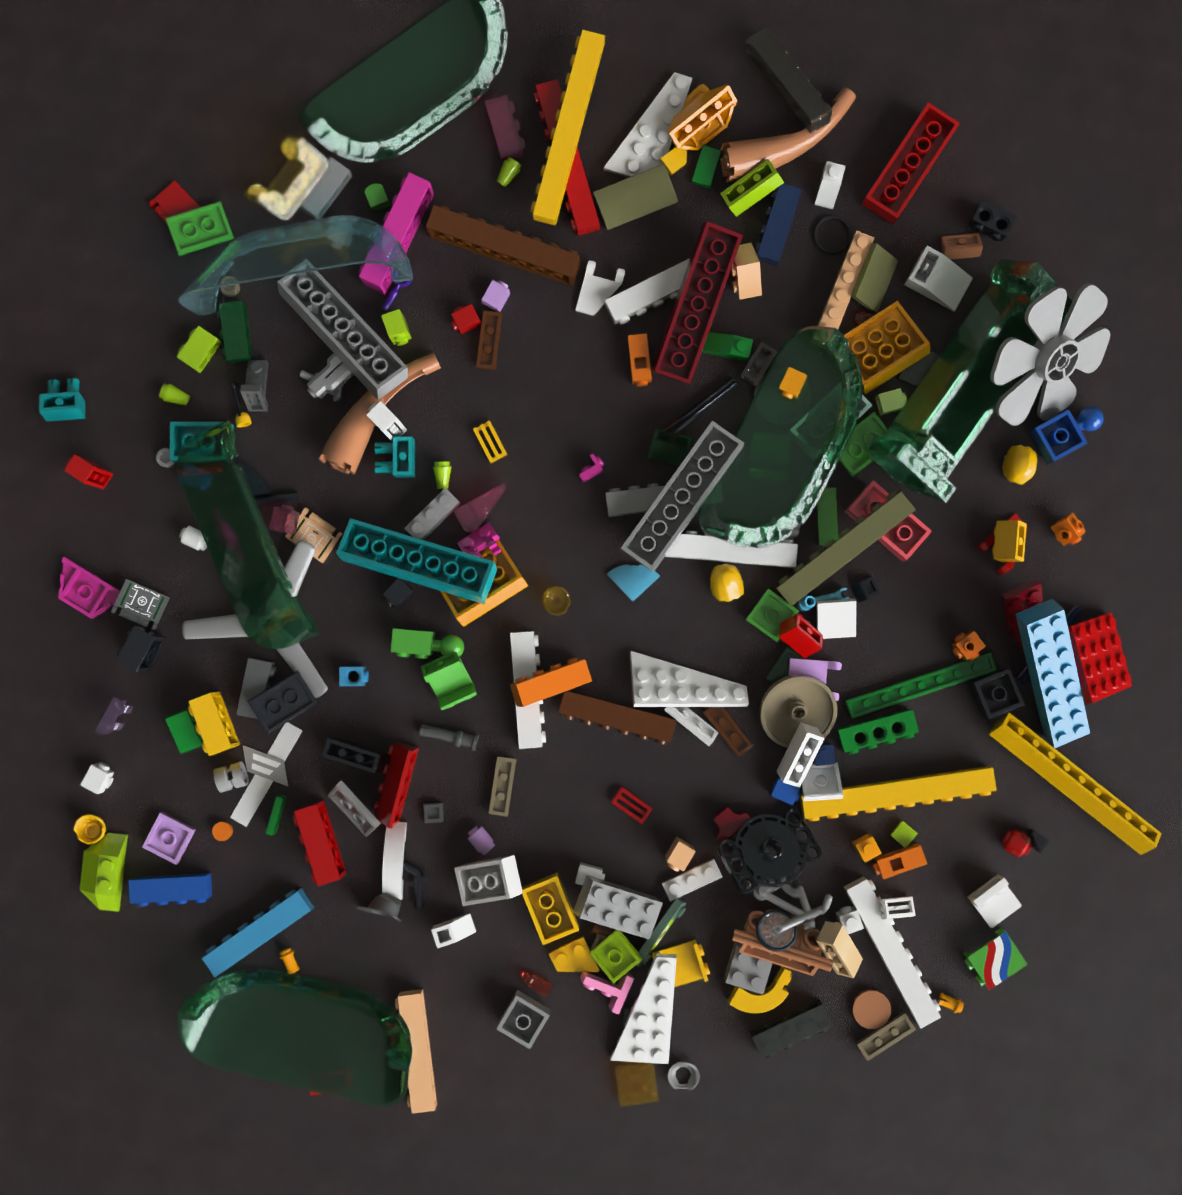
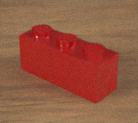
[64,454,114,490]

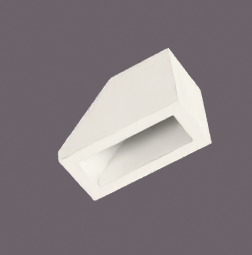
[814,161,845,210]

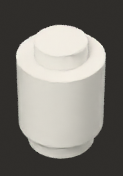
[179,526,210,551]

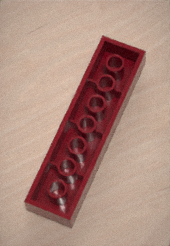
[651,221,743,384]

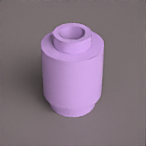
[467,826,495,855]

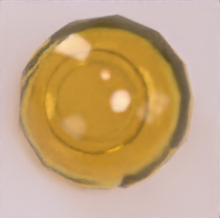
[541,585,571,616]

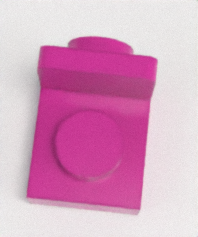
[579,453,604,483]

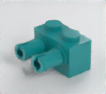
[39,378,85,422]
[375,437,415,478]

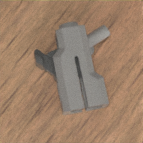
[300,353,354,403]

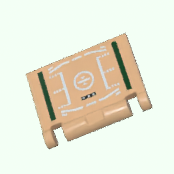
[285,508,343,563]

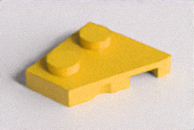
[549,936,600,972]

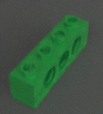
[835,709,919,755]

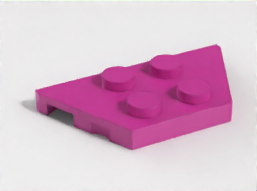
[58,557,121,619]

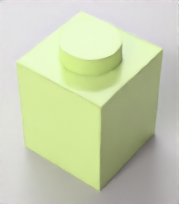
[875,388,907,416]

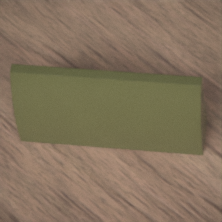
[593,164,678,230]

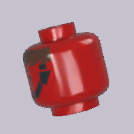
[1001,828,1032,857]

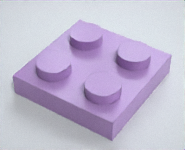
[142,812,196,865]

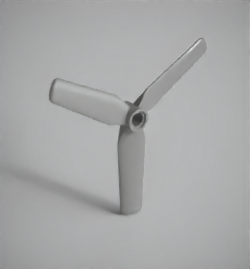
[182,541,328,698]

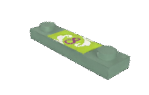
[636,898,686,967]

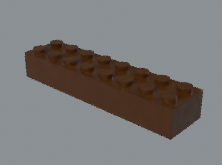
[426,205,580,287]

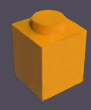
[779,367,807,399]
[852,833,882,862]

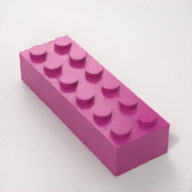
[358,172,434,295]

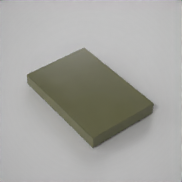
[851,243,898,313]

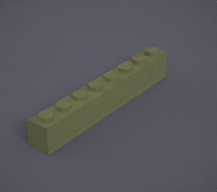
[777,490,916,606]

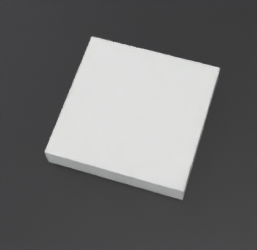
[817,599,856,639]
[801,762,843,801]

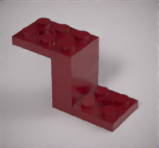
[1002,578,1043,655]

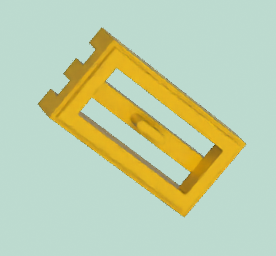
[473,420,507,463]

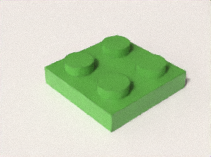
[745,589,799,642]

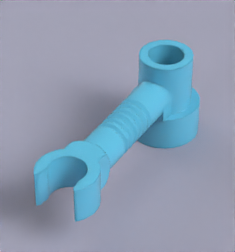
[797,588,849,611]

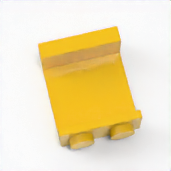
[652,939,710,987]

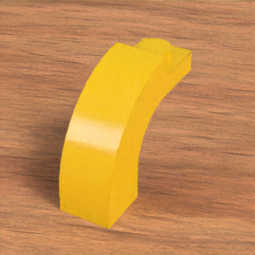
[728,966,792,1013]

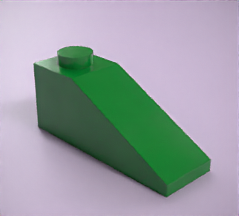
[702,332,753,362]

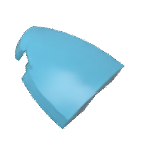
[607,564,660,602]

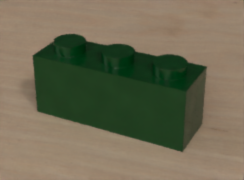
[217,301,253,364]

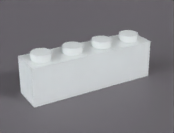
[367,401,407,441]

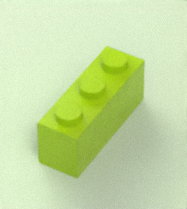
[720,159,784,217]

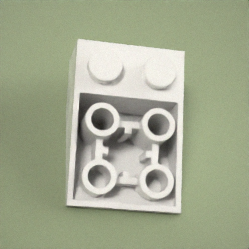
[904,246,973,312]

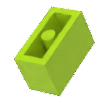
[381,309,412,346]
[177,326,222,373]

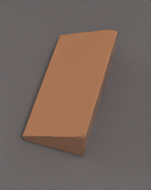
[941,233,983,260]

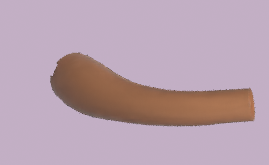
[720,87,856,182]
[319,352,441,475]

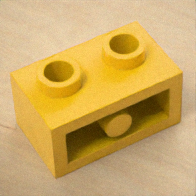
[992,520,1027,562]

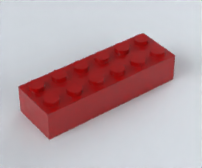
[861,102,960,225]

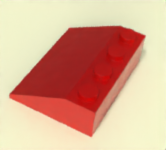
[373,741,419,829]

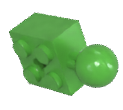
[391,629,464,659]

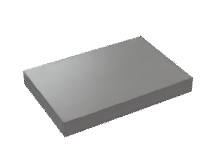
[328,781,381,837]

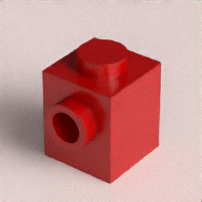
[451,304,482,335]

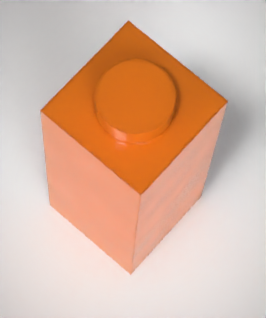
[627,333,652,387]
[873,843,927,879]

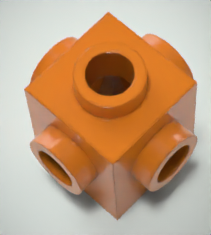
[1051,513,1086,546]
[951,631,986,661]

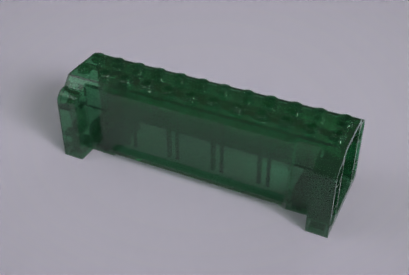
[865,259,1072,503]

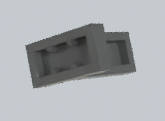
[240,360,269,411]

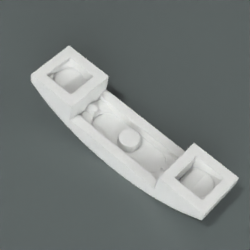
[382,822,407,900]

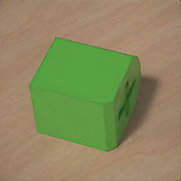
[365,183,391,213]

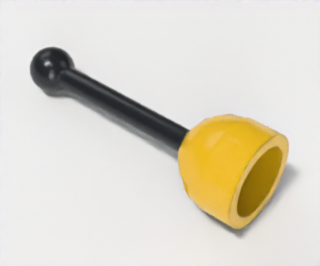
[230,382,252,427]

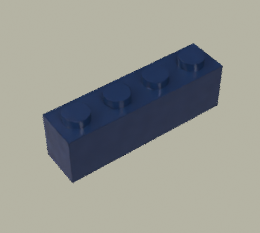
[755,183,802,266]

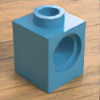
[339,667,369,686]

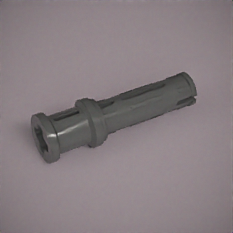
[419,724,479,751]

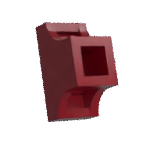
[712,805,750,843]

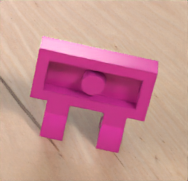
[457,523,501,558]

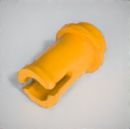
[279,948,300,974]
[937,993,964,1014]

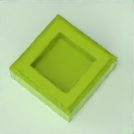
[890,821,918,848]

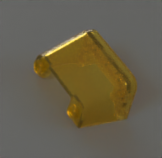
[243,134,328,220]

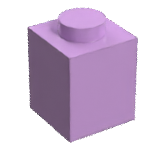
[481,280,510,312]

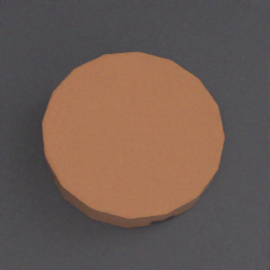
[852,989,891,1029]

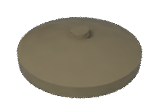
[759,674,837,748]

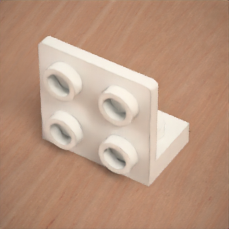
[968,874,1022,928]

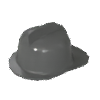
[357,894,401,922]

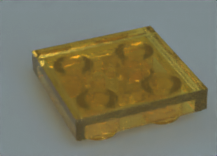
[615,1062,659,1107]

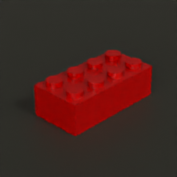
[293,800,347,886]

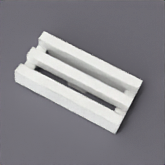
[879,896,916,920]

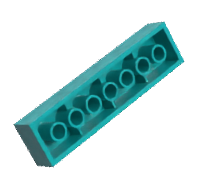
[336,518,497,604]

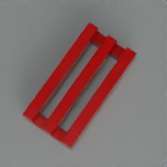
[611,786,653,824]

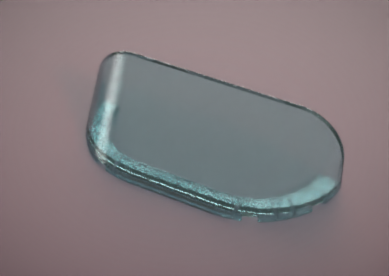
[179,215,413,316]

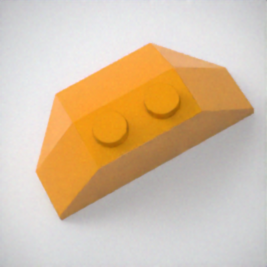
[668,84,737,151]

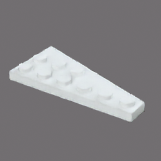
[604,72,692,178]
[630,651,749,707]
[610,953,677,1064]

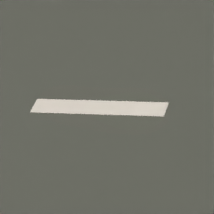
[230,722,302,827]

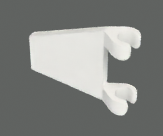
[575,260,625,316]

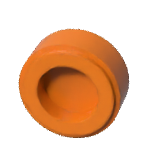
[212,821,233,841]

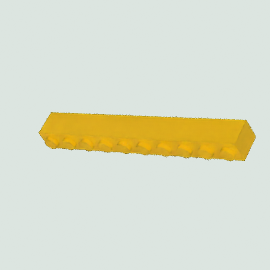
[530,30,605,226]
[989,712,1162,855]
[800,766,997,821]

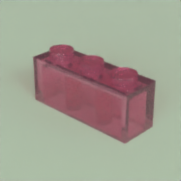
[485,95,526,162]

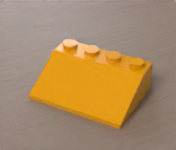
[833,301,930,395]
[440,539,528,627]

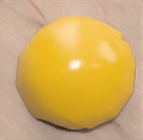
[73,814,106,844]

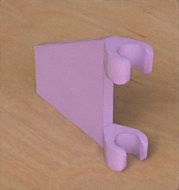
[788,658,842,701]

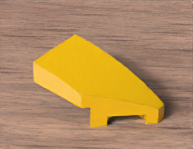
[659,147,687,176]

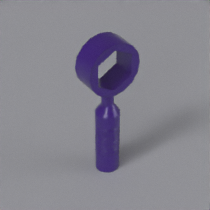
[381,269,412,311]

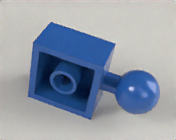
[1028,407,1104,464]

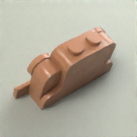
[732,909,833,976]

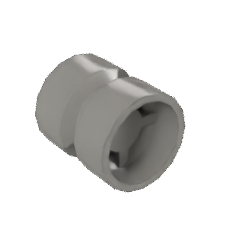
[214,761,248,793]

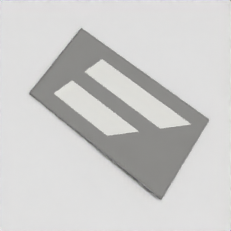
[243,745,288,786]

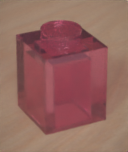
[269,505,300,535]

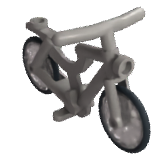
[746,845,832,952]

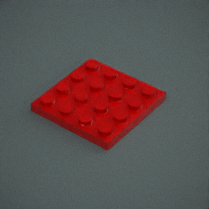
[1068,612,1132,704]

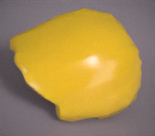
[1002,445,1037,485]
[710,563,744,602]

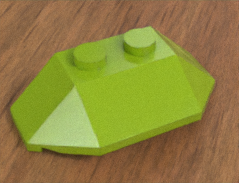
[80,832,128,912]

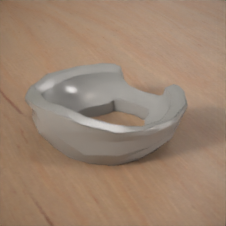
[667,1061,700,1090]

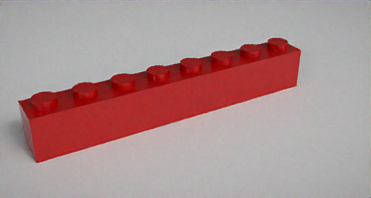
[533,79,600,236]

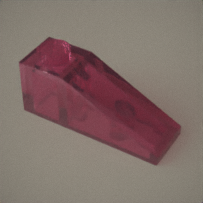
[453,483,507,533]

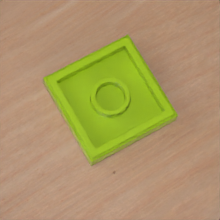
[589,930,643,984]

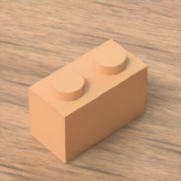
[665,836,696,872]

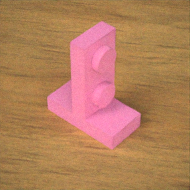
[580,971,634,1014]

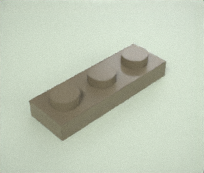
[489,756,517,817]
[856,1011,916,1061]

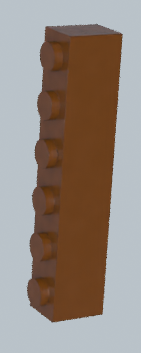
[559,691,677,745]

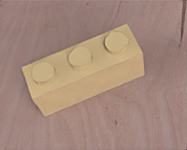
[816,921,863,978]

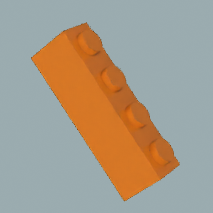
[510,657,592,707]

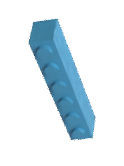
[202,888,314,977]

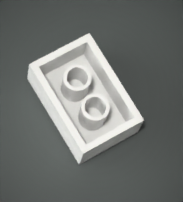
[454,855,523,906]

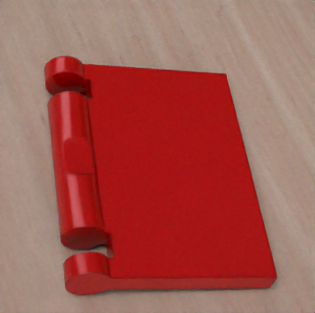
[148,180,200,224]

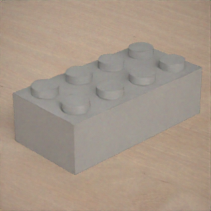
[573,875,663,939]

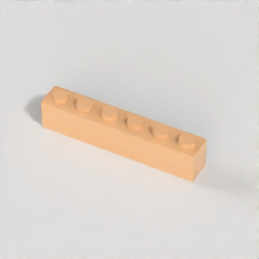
[811,231,874,349]
[395,989,437,1114]

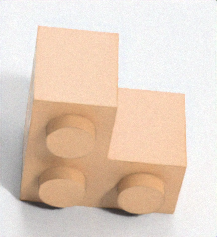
[731,243,762,300]

